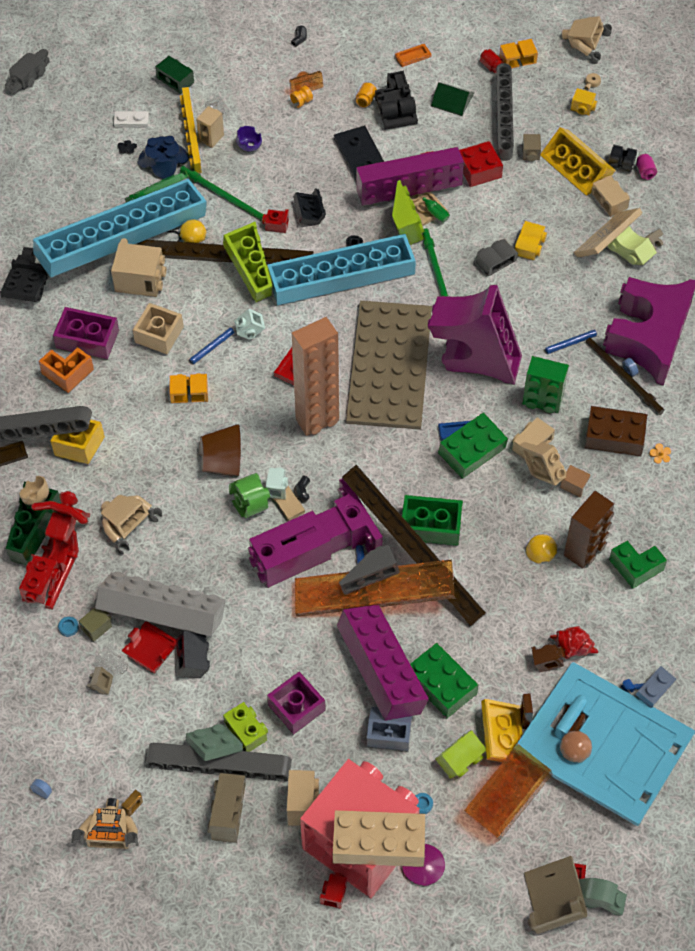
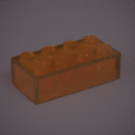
[464,744,553,841]

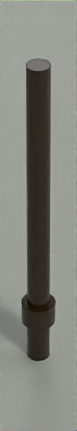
[586,337,665,415]

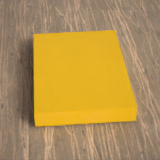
[481,699,525,765]

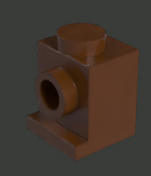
[531,644,565,672]

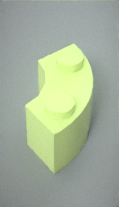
[608,226,657,265]

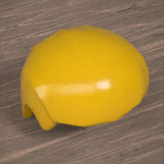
[180,219,207,243]
[526,534,557,564]

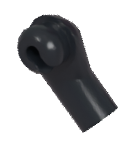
[291,25,307,47]
[294,475,310,503]

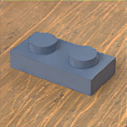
[636,666,676,708]

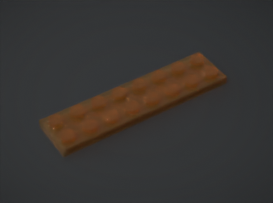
[295,559,455,617]

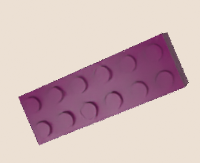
[357,147,464,206]
[337,605,429,721]

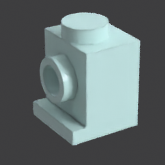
[266,468,288,500]

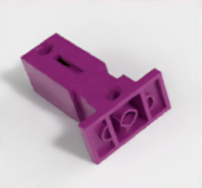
[248,478,383,588]

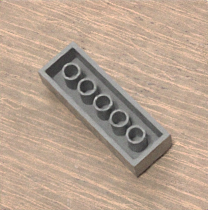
[95,572,226,636]

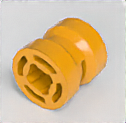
[290,85,313,108]

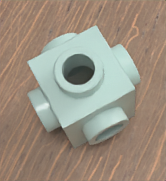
[234,309,265,339]

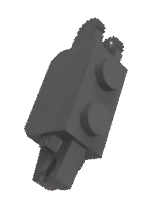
[5,49,50,94]

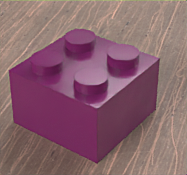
[267,671,326,735]

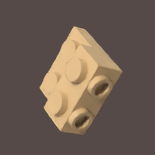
[519,441,566,485]

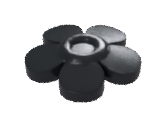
[117,140,137,154]

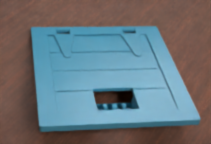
[513,662,695,826]

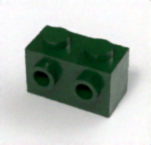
[155,55,194,94]

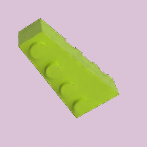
[223,221,272,303]

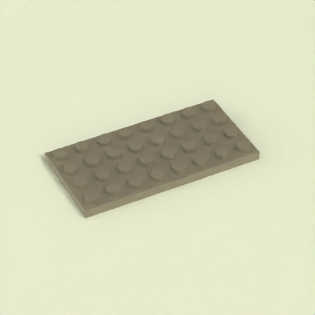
[346,300,432,430]

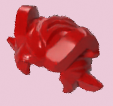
[550,626,599,659]

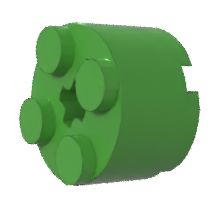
[229,473,270,518]

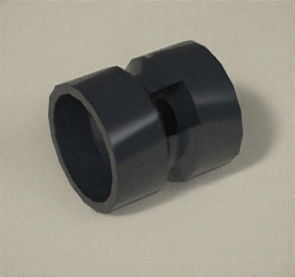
[608,144,637,171]

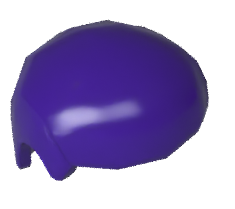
[236,126,262,152]

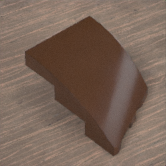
[198,424,241,477]

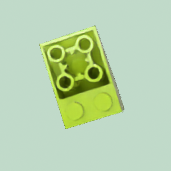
[392,180,424,245]

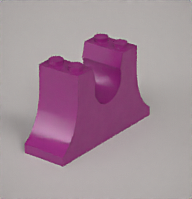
[603,277,695,386]
[428,285,522,385]

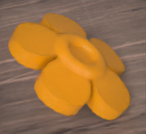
[650,443,671,464]

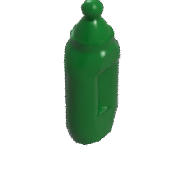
[422,197,450,223]

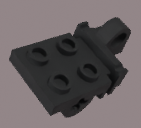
[375,70,418,130]
[0,247,48,302]

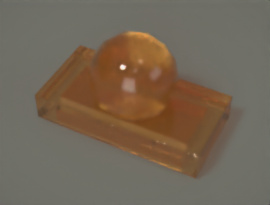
[289,71,324,93]

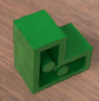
[609,540,667,589]

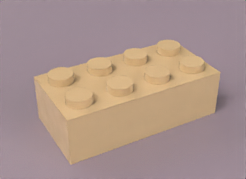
[333,810,425,867]

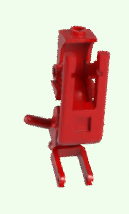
[19,491,90,610]

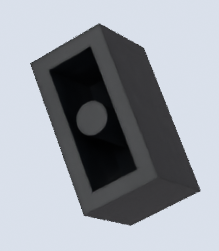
[176,631,210,678]

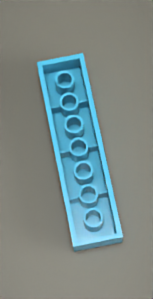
[267,234,416,305]

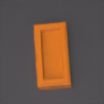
[395,44,432,67]

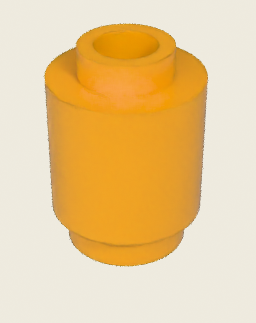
[356,82,377,108]

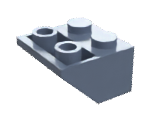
[367,707,412,751]

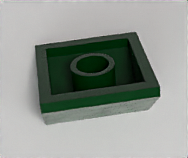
[431,82,475,116]

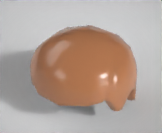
[560,731,592,763]

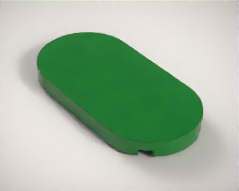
[124,170,189,203]

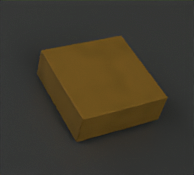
[121,789,143,816]

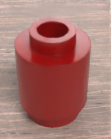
[480,49,503,73]

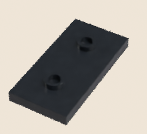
[334,125,384,182]

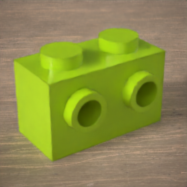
[223,702,268,752]
[435,730,486,779]

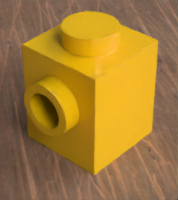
[570,88,598,116]

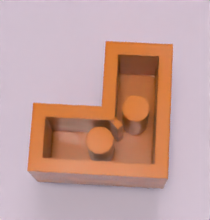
[38,347,94,393]

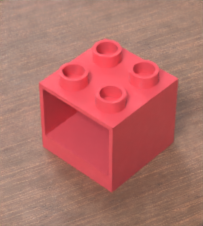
[300,759,420,899]

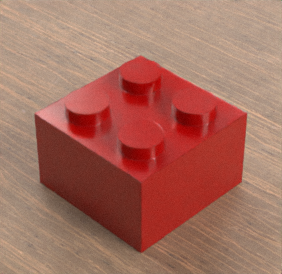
[459,141,503,187]

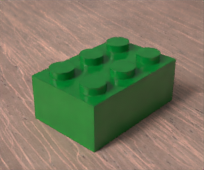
[522,356,569,413]
[438,412,508,479]
[402,495,463,546]
[410,643,479,719]

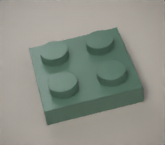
[186,724,243,761]

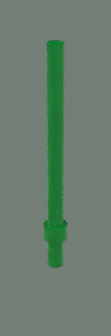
[180,166,263,221]
[422,228,448,296]

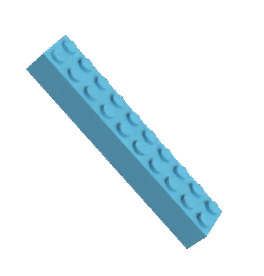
[33,178,207,277]

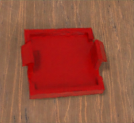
[121,621,176,674]

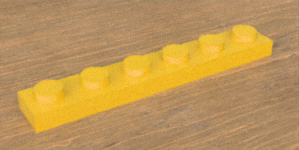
[180,87,202,173]

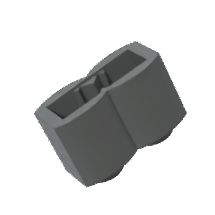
[476,239,518,276]

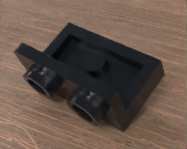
[293,188,326,225]

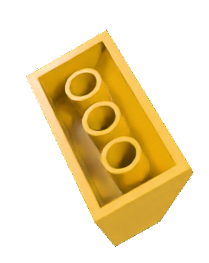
[540,127,616,196]

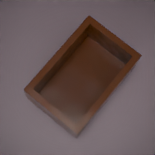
[585,406,648,457]

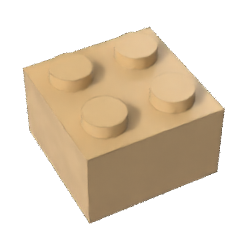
[133,303,184,355]
[287,770,319,826]

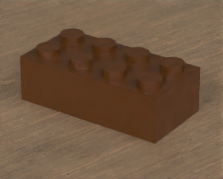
[564,491,615,569]

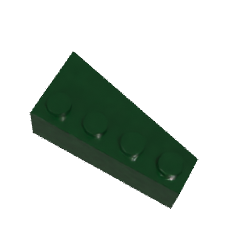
[5,481,61,566]

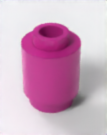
[636,154,658,180]

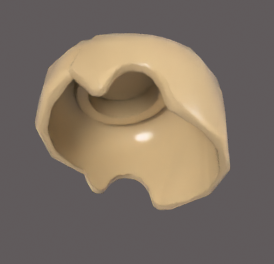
[19,475,49,505]

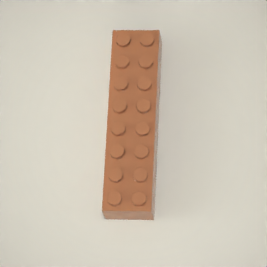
[292,316,339,436]

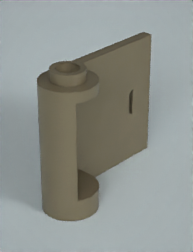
[524,856,587,934]

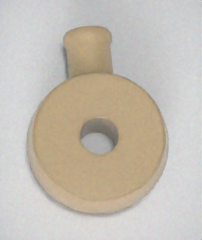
[584,73,601,90]

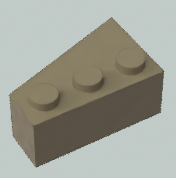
[207,773,246,843]

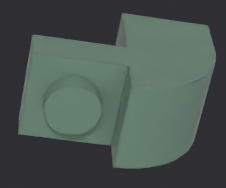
[579,878,627,916]

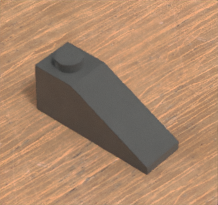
[339,544,400,595]

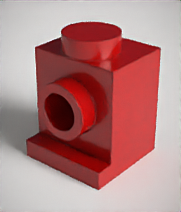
[262,209,289,233]
[320,872,347,909]

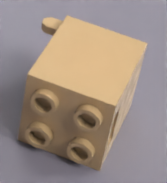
[111,238,167,297]

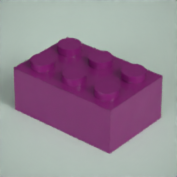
[53,307,119,359]

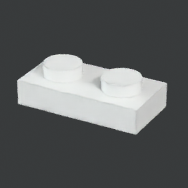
[114,111,149,127]

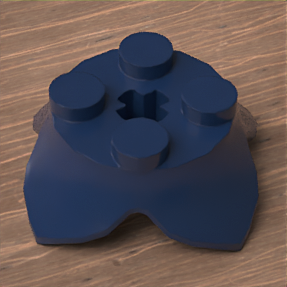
[137,136,190,180]

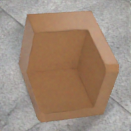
[560,465,590,498]

